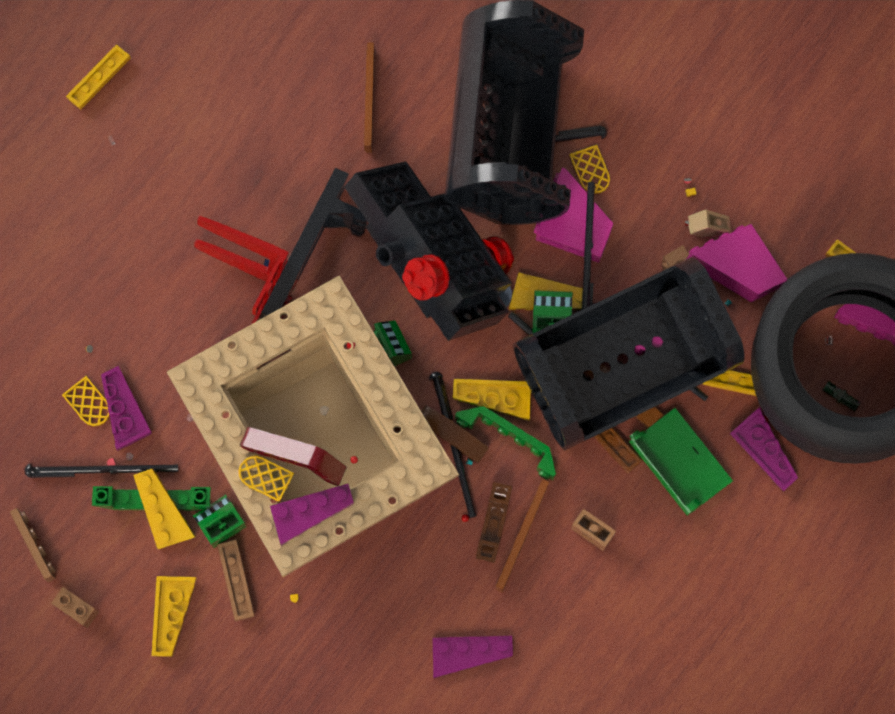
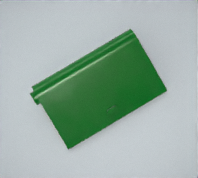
[629,408,733,516]

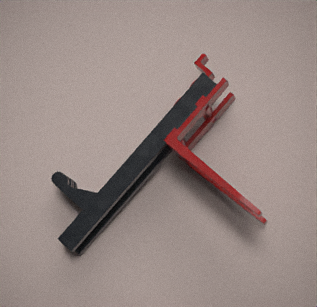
[194,168,367,324]

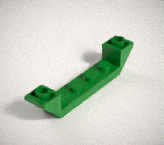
[455,406,556,480]
[92,486,211,511]

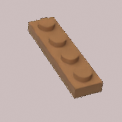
[10,508,56,583]
[217,540,255,622]

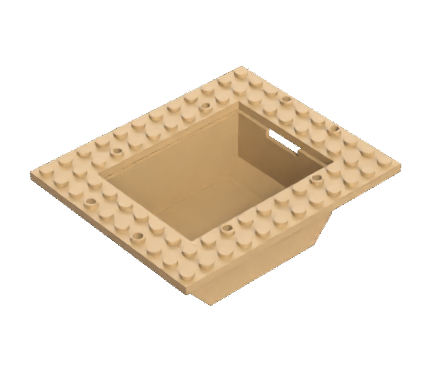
[167,276,459,577]

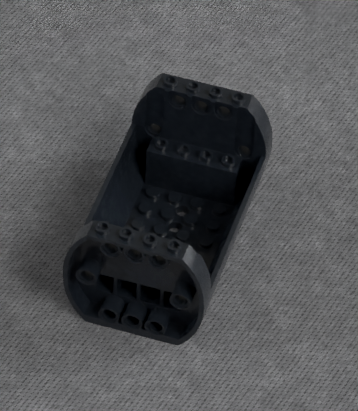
[444,0,585,225]
[513,257,745,451]

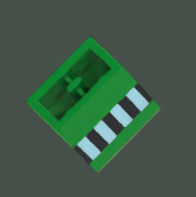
[532,290,573,333]
[373,320,412,367]
[193,494,247,548]

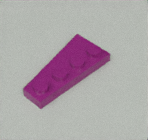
[101,366,152,451]
[730,408,798,492]
[270,483,354,546]
[432,636,513,679]

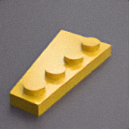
[509,273,582,311]
[453,379,530,421]
[133,469,196,549]
[151,576,197,657]

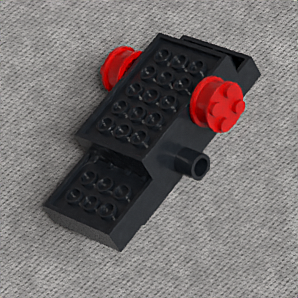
[344,161,514,341]

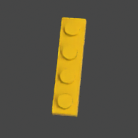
[66,44,131,110]

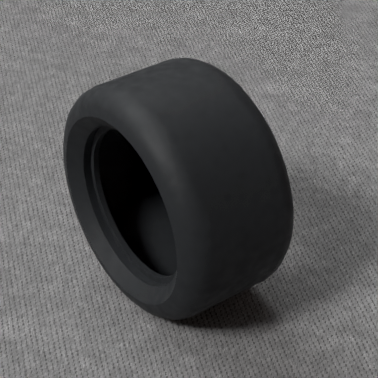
[751,253,895,464]

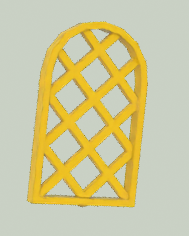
[569,145,610,194]
[62,376,109,427]
[238,456,294,503]

